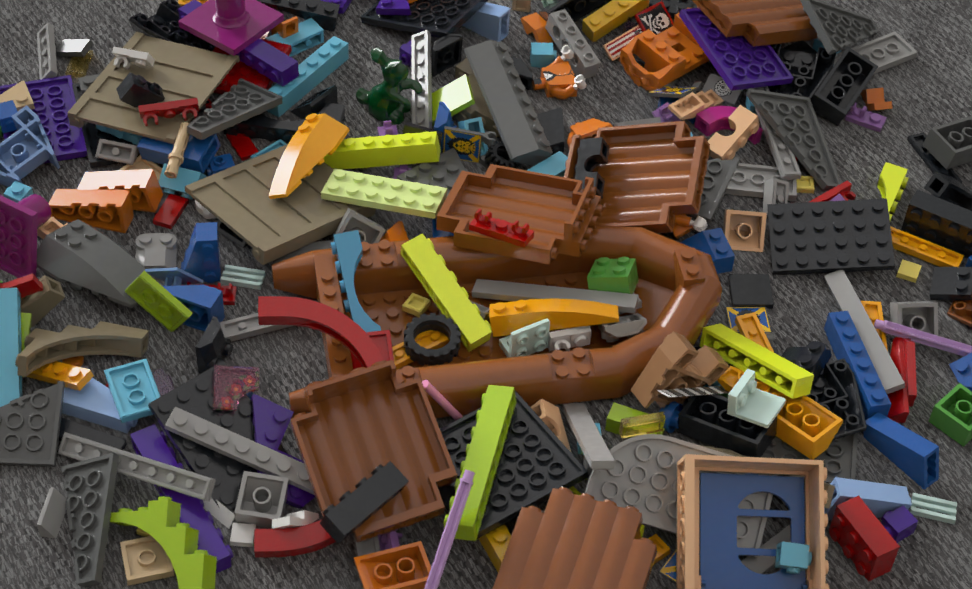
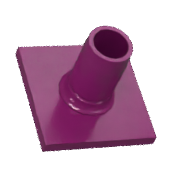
[178,0,284,56]
[0,194,51,278]

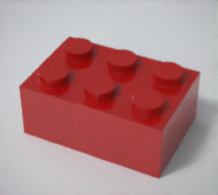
[829,496,900,582]

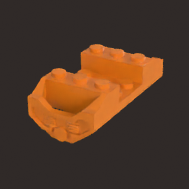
[620,7,710,91]

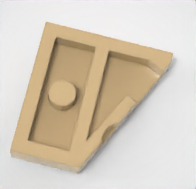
[0,81,35,111]

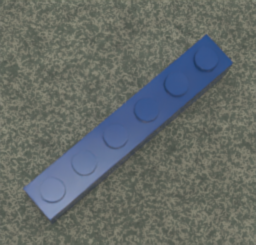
[824,311,891,421]

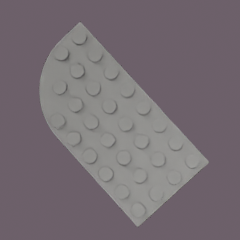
[585,434,778,558]

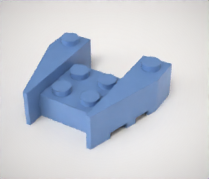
[0,105,60,187]

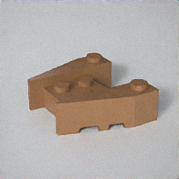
[631,331,730,409]

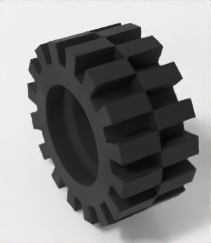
[484,140,520,169]

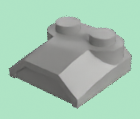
[135,233,178,269]
[598,313,647,342]

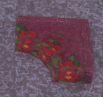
[214,365,259,411]

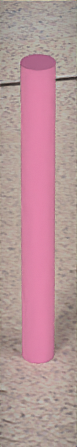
[422,380,463,421]

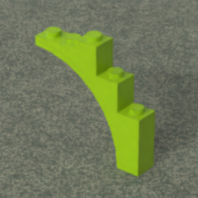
[110,496,217,589]

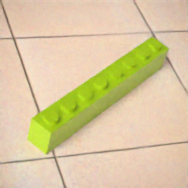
[444,385,516,541]

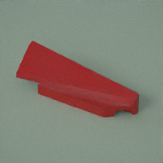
[887,337,917,423]

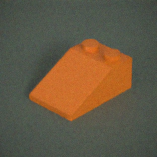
[354,541,431,589]

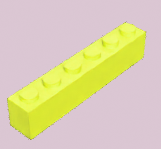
[324,131,441,170]
[400,233,492,352]
[699,323,814,399]

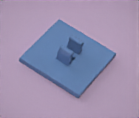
[145,267,203,286]

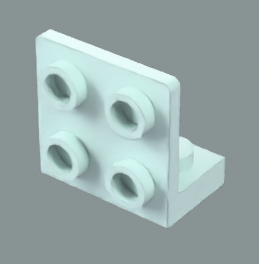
[499,318,550,358]
[727,369,786,428]

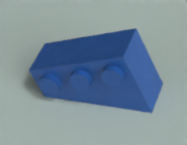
[181,222,221,283]

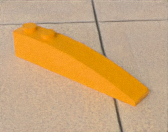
[269,113,350,199]
[489,298,619,337]
[717,365,843,460]

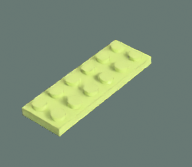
[321,169,447,219]

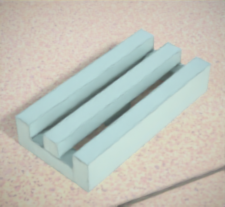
[220,264,265,290]
[910,493,957,524]

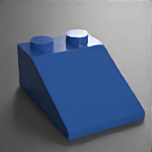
[680,228,735,274]
[163,285,225,332]

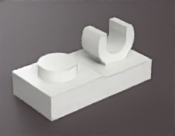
[112,47,155,70]
[548,326,592,351]

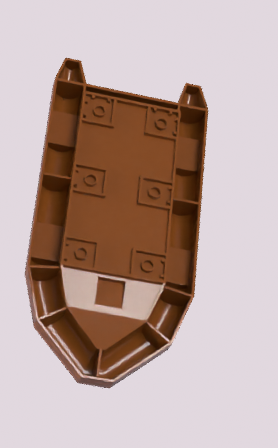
[271,225,722,419]

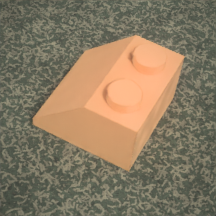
[723,209,767,252]

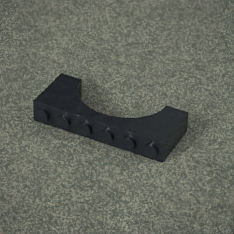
[224,102,345,143]
[924,172,972,211]

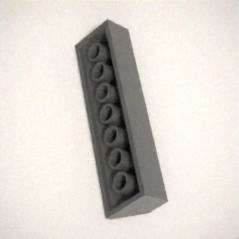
[464,40,553,166]

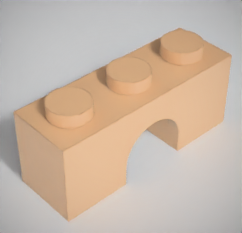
[708,105,760,160]
[531,399,571,452]

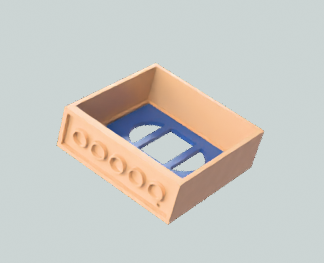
[676,454,829,589]

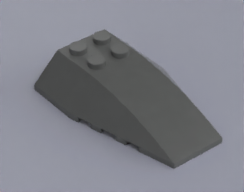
[37,219,153,308]

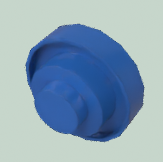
[658,401,683,433]

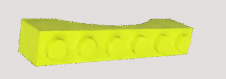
[877,162,909,222]

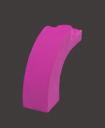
[694,106,763,145]

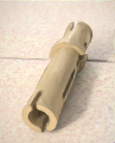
[164,122,190,179]

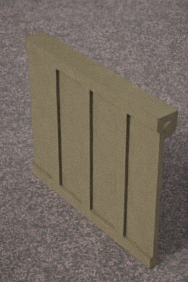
[67,32,240,144]
[185,144,376,265]

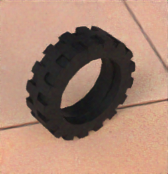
[404,313,461,366]

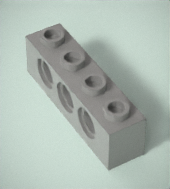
[545,9,601,79]

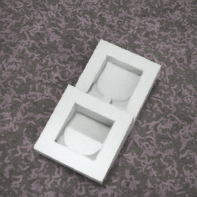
[272,510,319,529]

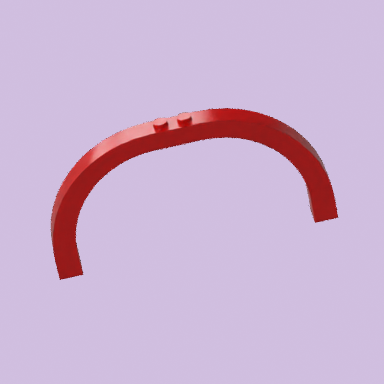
[254,296,384,558]

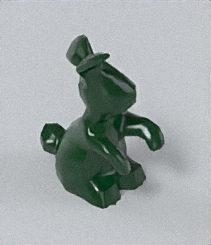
[356,48,423,124]

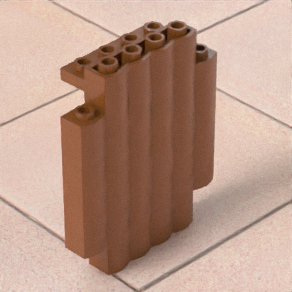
[692,0,818,47]
[563,121,710,233]
[437,164,603,265]
[291,360,457,542]
[493,487,657,589]

